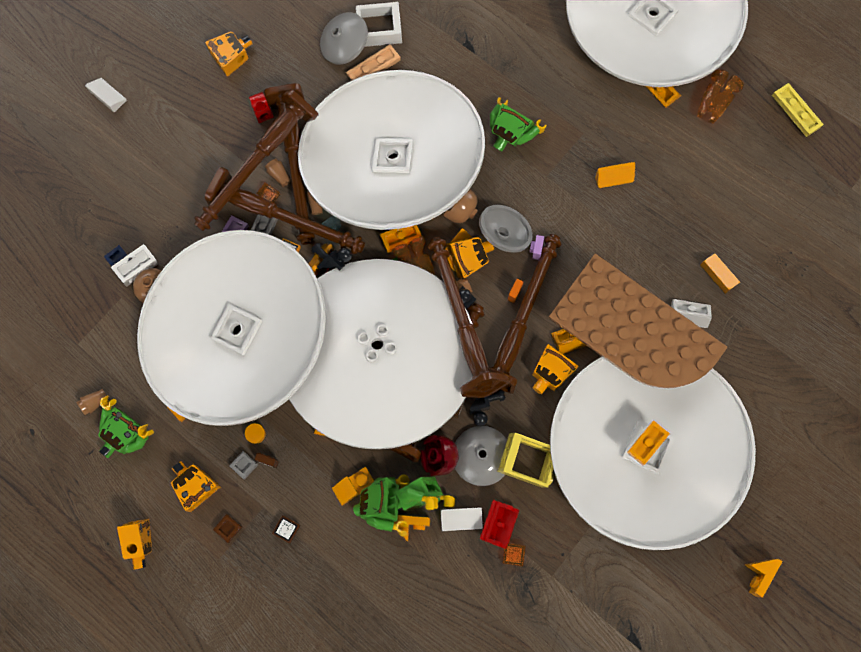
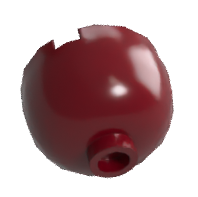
[421,435,459,476]

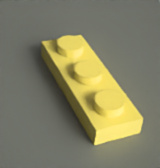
[772,83,824,137]

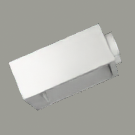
[355,2,402,47]
[111,244,158,287]

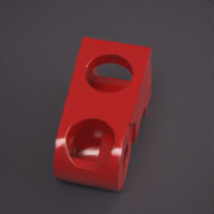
[249,91,274,123]

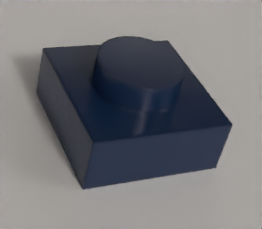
[104,245,131,266]

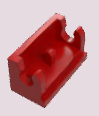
[480,500,520,549]

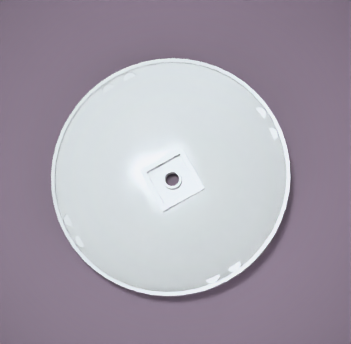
[566,0,748,87]
[298,70,485,230]
[137,230,326,426]
[289,259,473,449]
[550,357,756,550]

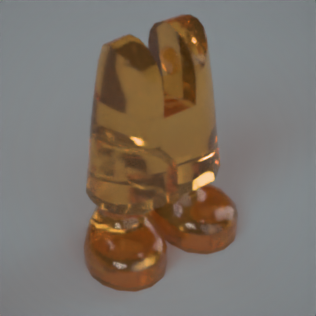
[697,69,744,124]
[392,236,436,276]

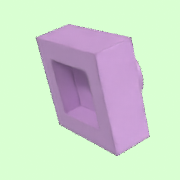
[222,216,249,232]
[530,235,544,260]

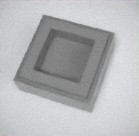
[229,451,258,480]

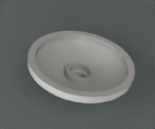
[320,12,368,65]
[479,205,533,253]
[455,426,507,486]

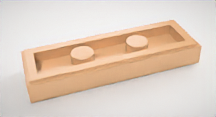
[346,44,401,81]

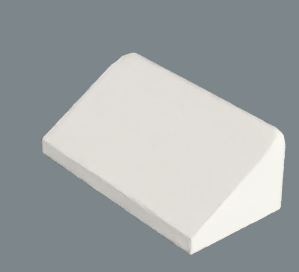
[85,78,127,112]
[671,299,712,328]
[441,508,483,531]

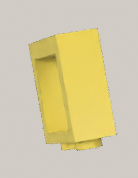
[498,433,554,488]

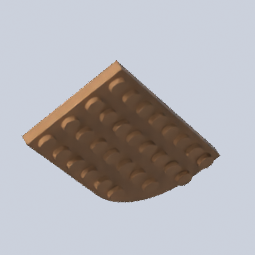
[548,254,727,388]

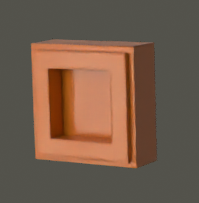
[508,279,523,303]

